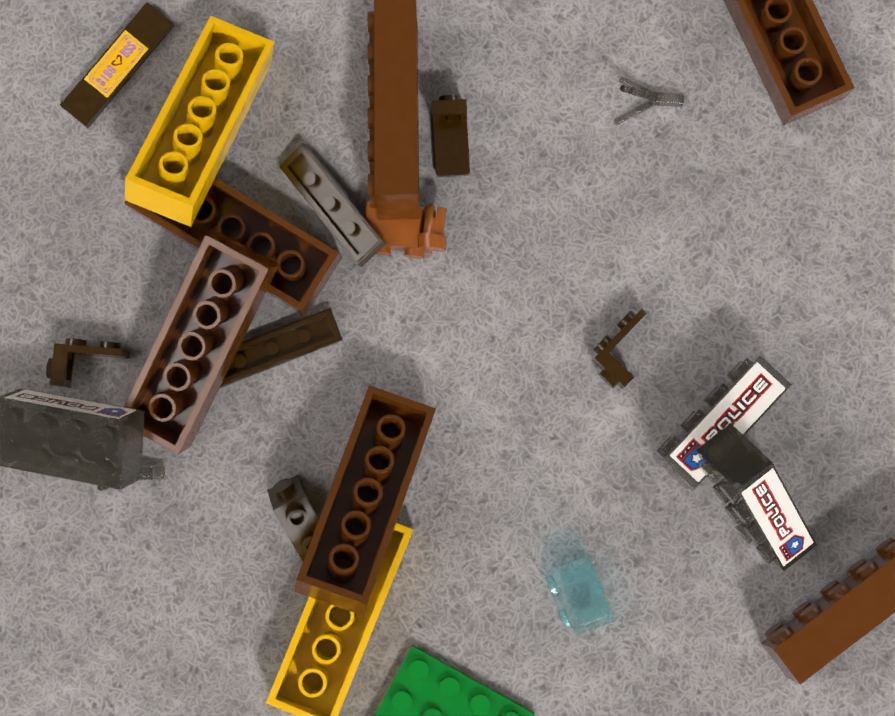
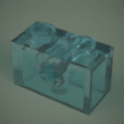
[545,553,615,636]

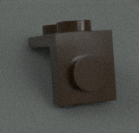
[432,95,470,177]
[592,309,647,389]
[46,338,130,388]
[267,475,319,561]

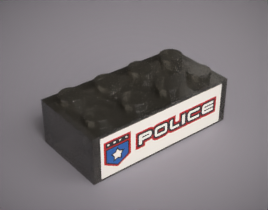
[655,356,792,489]
[0,388,145,490]
[696,423,817,571]

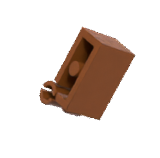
[366,202,447,259]

